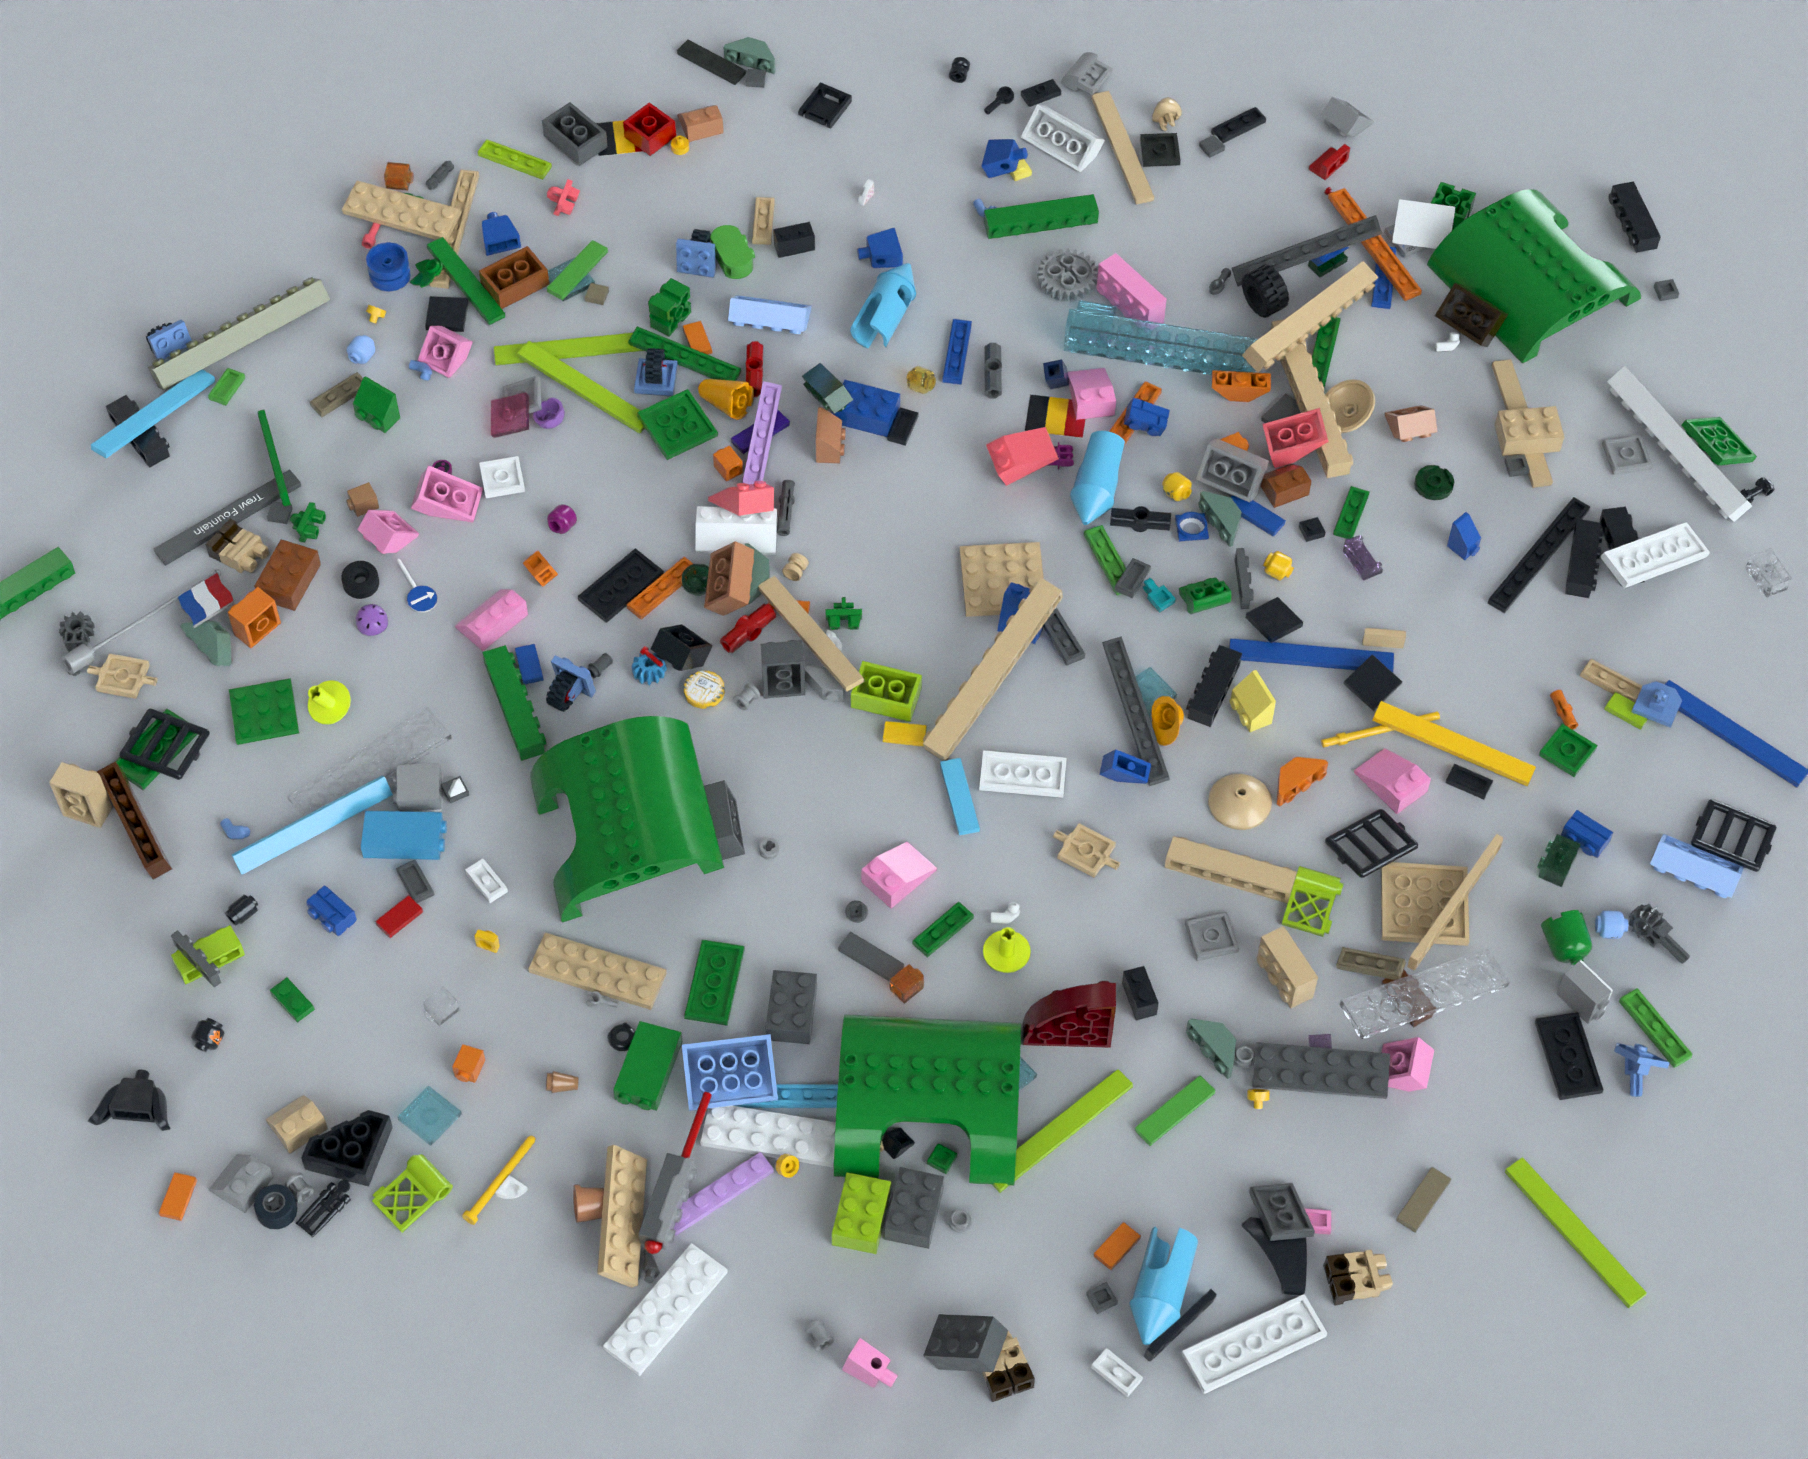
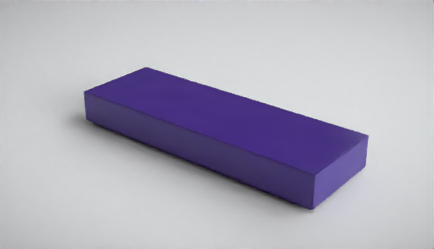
[731,409,790,454]

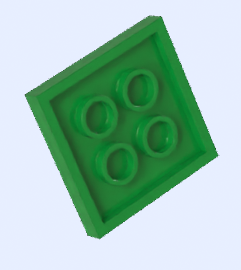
[637,389,718,460]
[1681,417,1757,466]
[229,678,300,745]

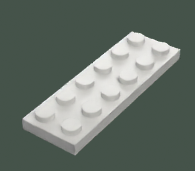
[1601,522,1710,588]
[700,1106,836,1167]
[603,1243,728,1376]
[1182,1294,1327,1394]

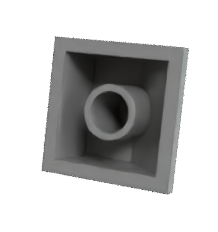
[1320,96,1374,137]
[209,1154,273,1213]

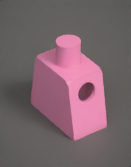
[842,1338,898,1388]

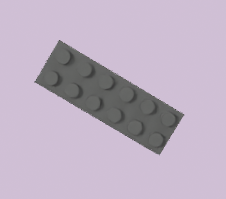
[1253,1042,1390,1099]

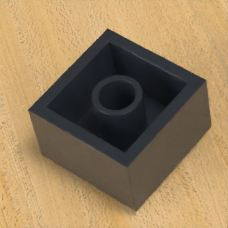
[651,624,713,671]

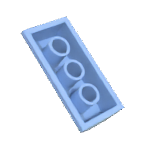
[728,295,812,334]
[1650,833,1744,898]

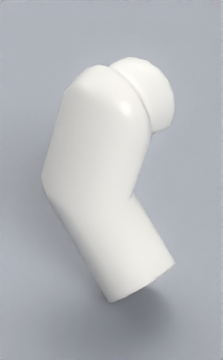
[1435,332,1460,352]
[991,902,1020,924]

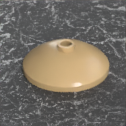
[1325,379,1375,433]
[1208,774,1272,830]

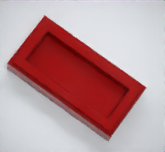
[375,895,423,938]

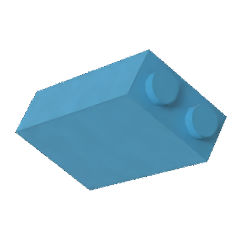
[361,811,447,860]

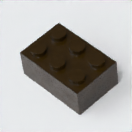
[1435,283,1508,347]

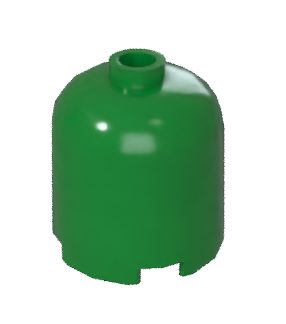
[1541,910,1592,965]

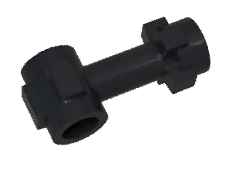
[1740,477,1775,503]

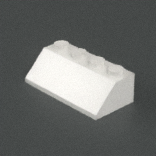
[1021,104,1105,172]
[696,506,778,555]

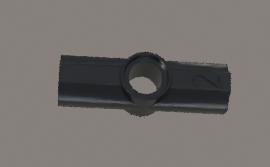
[1110,506,1171,532]

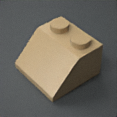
[265,1095,328,1154]

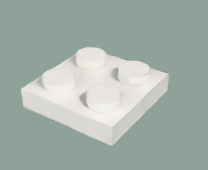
[479,456,525,498]

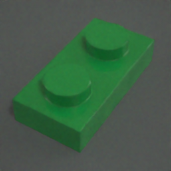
[270,977,315,1023]

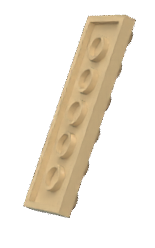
[342,180,461,241]
[528,933,667,1010]
[597,1144,647,1288]

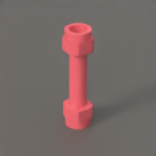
[362,222,381,249]

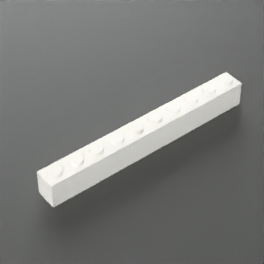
[1607,366,1752,522]

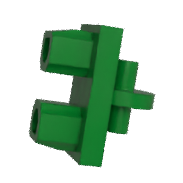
[290,502,326,543]
[825,597,862,630]

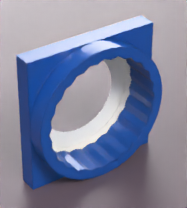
[1175,512,1209,542]

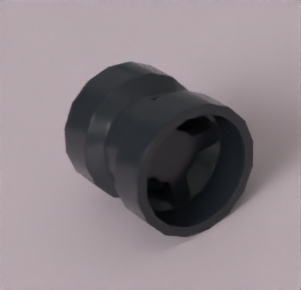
[949,57,970,83]

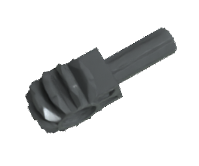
[59,611,95,676]
[1628,904,1690,964]

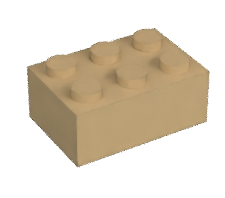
[1494,406,1564,456]
[49,762,112,828]
[1257,926,1318,1008]

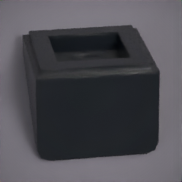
[882,1127,915,1159]

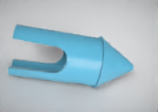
[850,263,916,348]
[1070,431,1125,525]
[1129,1226,1198,1345]

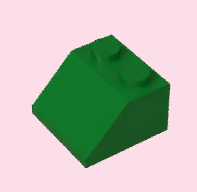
[353,376,400,433]

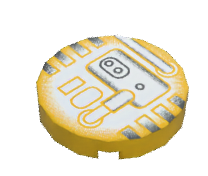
[684,671,725,709]

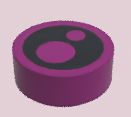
[432,460,452,475]

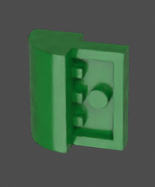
[1179,577,1232,614]

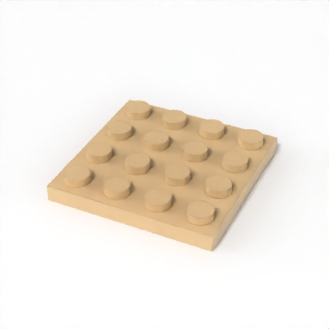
[960,542,1044,617]
[1381,862,1469,946]

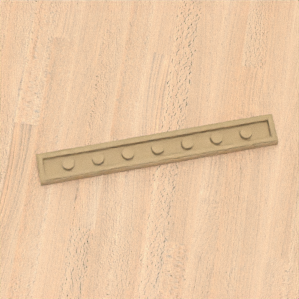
[1091,91,1154,205]
[430,169,479,289]
[1492,359,1553,488]
[758,576,864,692]
[1407,834,1503,971]

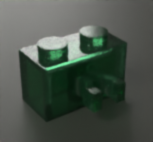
[1537,834,1581,887]

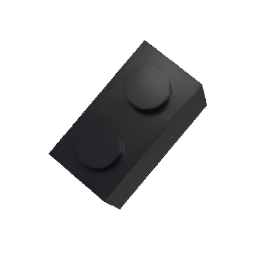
[773,222,815,258]
[1122,966,1159,1021]

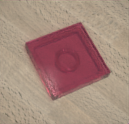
[491,392,529,438]

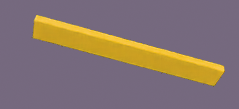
[1372,701,1536,787]

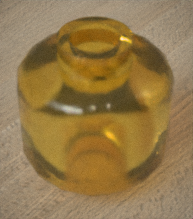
[906,366,936,394]

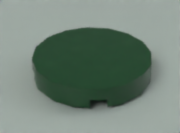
[1414,465,1454,501]

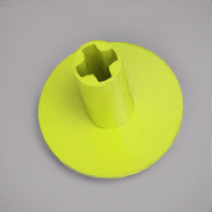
[308,680,351,725]
[983,927,1031,973]

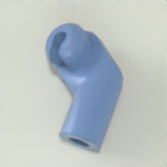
[973,199,997,217]
[409,360,432,381]

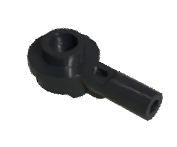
[984,86,1014,115]

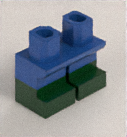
[1308,247,1349,278]

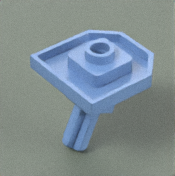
[1632,682,1682,728]
[1614,1043,1670,1097]

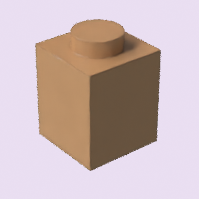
[346,482,379,517]

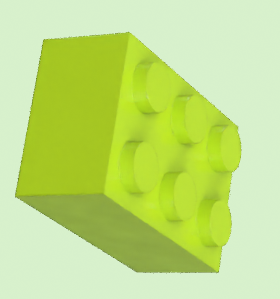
[851,661,922,722]
[832,1173,891,1254]

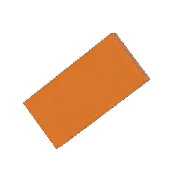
[683,321,712,355]
[159,1172,197,1221]
[1094,1222,1141,1270]

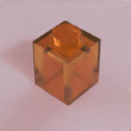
[384,162,414,191]
[890,964,924,1004]

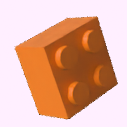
[228,587,281,648]

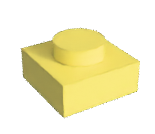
[1010,159,1032,181]

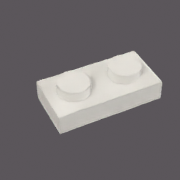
[465,859,508,903]
[1091,1348,1143,1397]

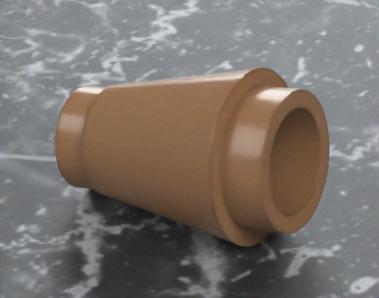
[546,1071,579,1093]

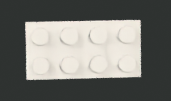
[979,750,1067,798]

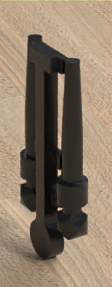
[296,1180,351,1238]

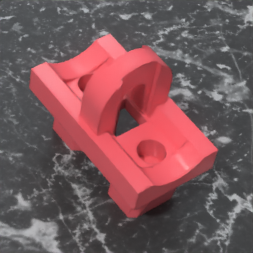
[547,179,580,216]

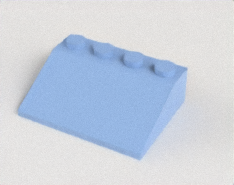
[682,1034,778,1111]

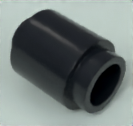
[225,894,258,926]

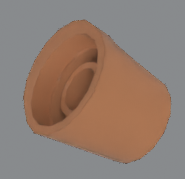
[573,1184,604,1223]

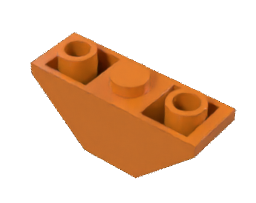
[1212,370,1271,402]
[1277,757,1328,807]

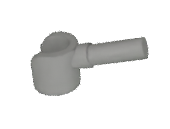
[586,991,618,1008]

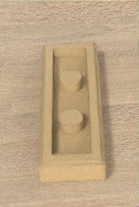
[752,197,775,245]
[1580,659,1642,702]

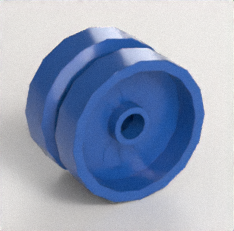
[366,242,411,292]

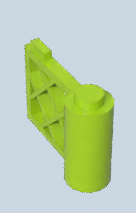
[1282,866,1344,937]
[372,1154,453,1233]

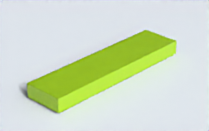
[478,139,552,180]

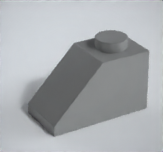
[805,666,845,702]

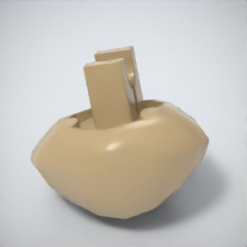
[1152,97,1182,131]

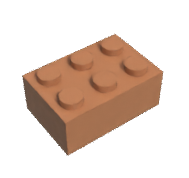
[704,541,754,616]

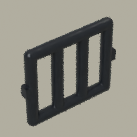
[119,708,210,780]
[1691,799,1777,872]
[1325,809,1418,878]

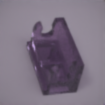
[1343,535,1383,581]

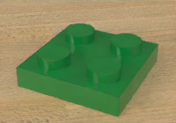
[1539,724,1598,777]

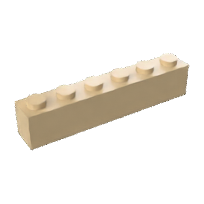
[1165,836,1297,903]

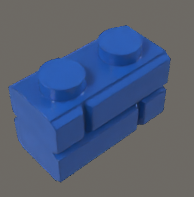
[1123,397,1170,436]
[1561,810,1614,858]
[306,885,357,936]

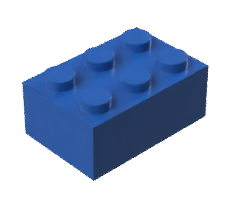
[832,380,900,437]

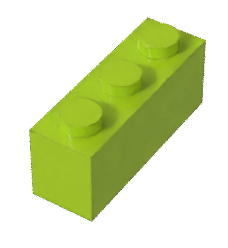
[171,925,245,985]

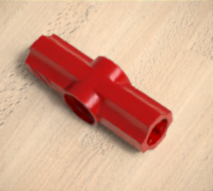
[745,341,764,397]
[720,603,776,653]

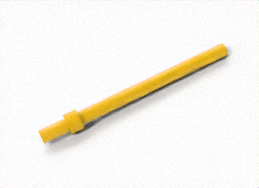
[1321,711,1440,748]

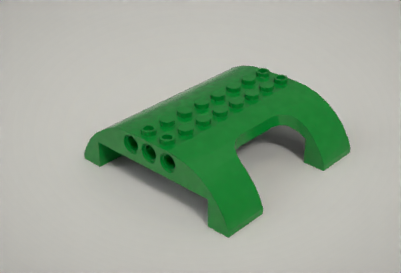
[1427,189,1641,364]
[530,716,724,923]
[834,1014,1021,1186]

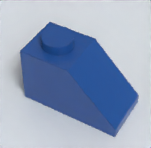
[1447,512,1481,560]
[1099,749,1151,784]

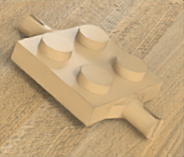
[87,654,158,699]
[1053,823,1120,878]

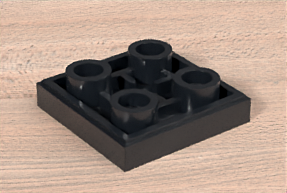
[425,296,468,332]
[1245,597,1303,643]
[1343,655,1403,711]

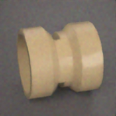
[782,553,809,581]

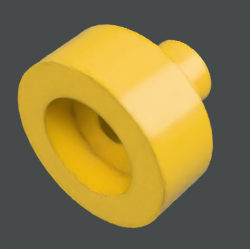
[671,135,689,155]
[366,304,386,323]
[1247,1089,1270,1109]
[776,1153,799,1178]

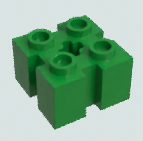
[1431,182,1476,230]
[648,278,691,337]

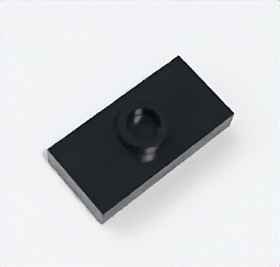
[1021,79,1061,107]

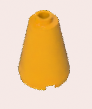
[698,379,754,420]

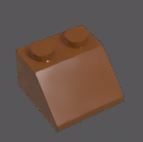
[1260,464,1312,508]

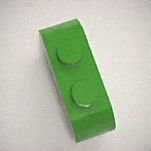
[710,225,755,279]

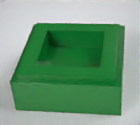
[927,1143,957,1174]

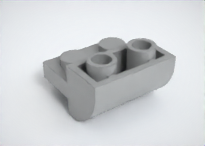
[1061,52,1112,95]

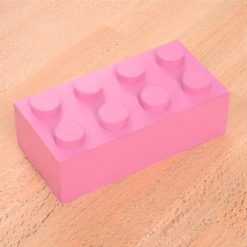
[1096,253,1167,335]

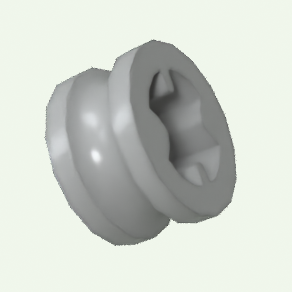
[759,838,779,860]

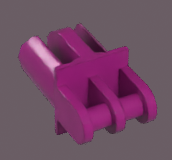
[1046,442,1074,470]

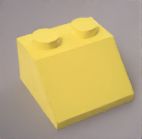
[1230,670,1276,732]

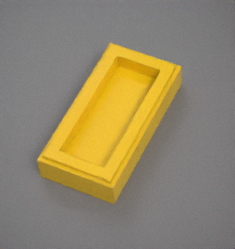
[883,721,927,747]

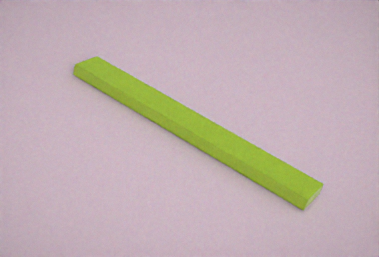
[494,333,643,365]
[517,341,645,434]
[992,1069,1133,1193]
[1505,1157,1647,1309]

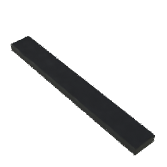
[1488,497,1590,614]

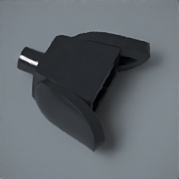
[88,1069,171,1131]

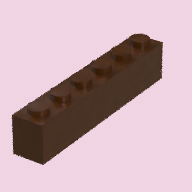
[97,761,172,880]

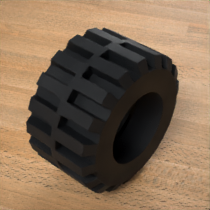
[1242,265,1289,318]

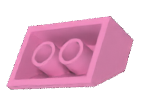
[455,589,528,651]

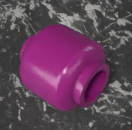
[547,504,577,534]

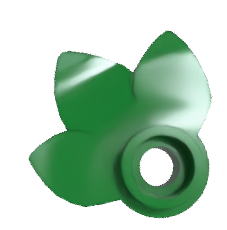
[410,259,443,288]

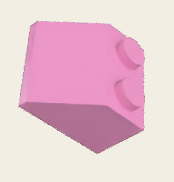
[417,326,473,378]
[357,510,419,554]
[1382,1037,1434,1092]

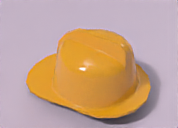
[1152,696,1184,746]

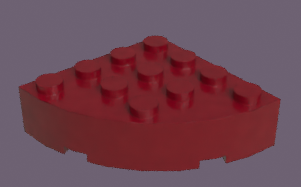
[1023,981,1116,1048]

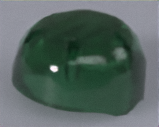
[681,564,709,596]

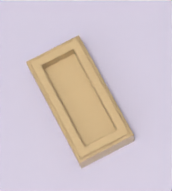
[1362,628,1406,648]

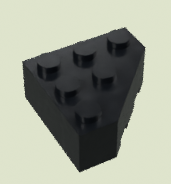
[301,1110,393,1187]

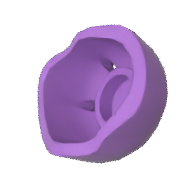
[533,397,565,429]
[356,604,388,636]

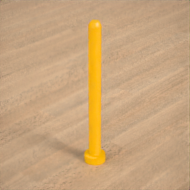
[462,1135,535,1225]

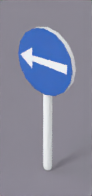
[397,559,438,613]

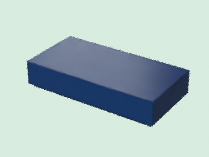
[515,644,544,685]

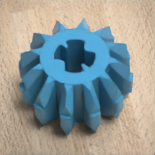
[631,650,667,686]

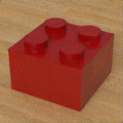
[623,102,676,156]

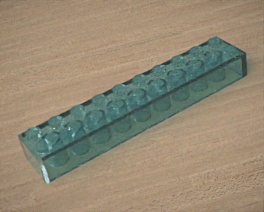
[1064,309,1258,375]

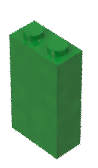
[613,1021,683,1111]

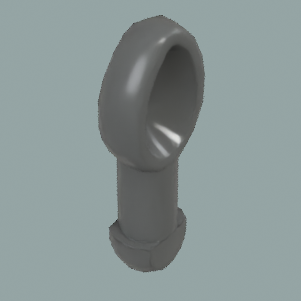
[1209,268,1231,295]

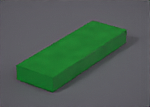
[1333,486,1370,541]
[912,901,974,958]

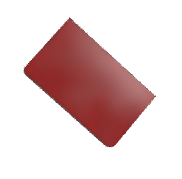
[1309,144,1350,180]

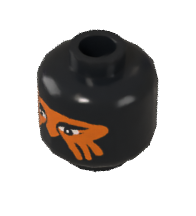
[191,1018,225,1052]

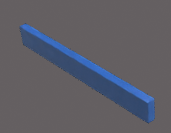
[1229,638,1394,672]
[1665,680,1808,787]

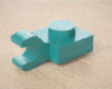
[1143,578,1176,613]

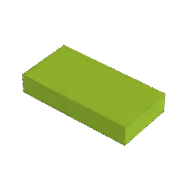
[1604,692,1648,730]

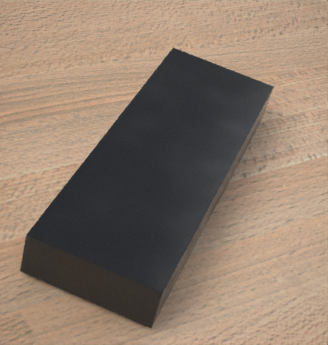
[1211,107,1266,143]

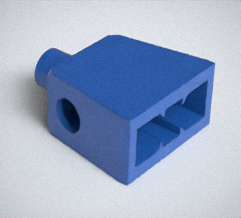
[981,139,1028,178]
[482,212,521,256]
[857,228,903,268]

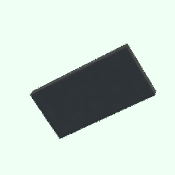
[578,548,664,623]
[1535,1012,1604,1100]

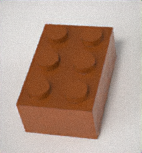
[479,246,550,309]
[254,539,321,611]

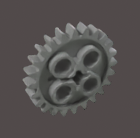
[1037,248,1098,301]

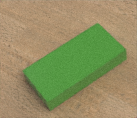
[208,368,245,406]

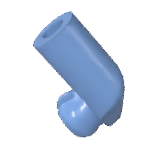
[220,818,250,840]

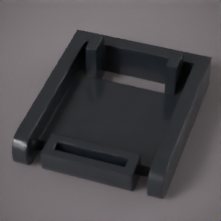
[798,82,852,129]

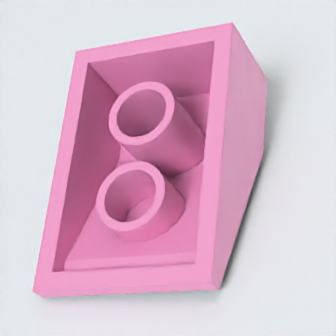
[1068,368,1116,420]
[411,465,483,522]
[1354,748,1431,814]
[861,842,937,909]

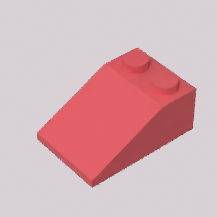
[1262,408,1329,468]
[986,427,1059,486]
[708,481,774,516]

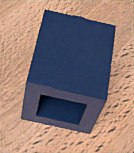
[1043,359,1069,389]

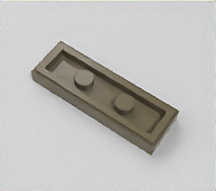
[310,372,363,417]
[1336,947,1406,981]
[1396,1167,1451,1233]

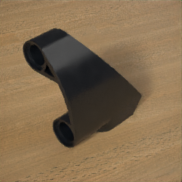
[1242,1217,1307,1296]

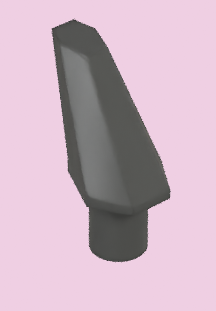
[643,1249,660,1283]

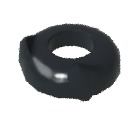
[608,1022,635,1051]

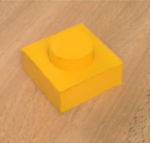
[474,929,500,953]

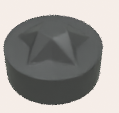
[845,900,868,923]

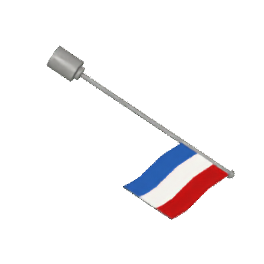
[61,569,234,674]

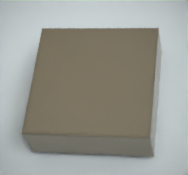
[585,283,609,305]

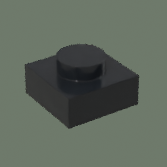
[1299,517,1326,542]

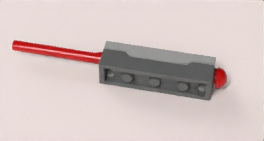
[638,1092,712,1254]

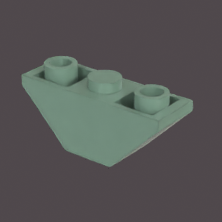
[723,37,776,74]
[1198,491,1242,547]
[745,543,770,605]
[180,620,232,666]
[1186,1019,1236,1079]

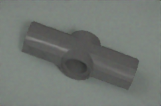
[984,343,1002,398]

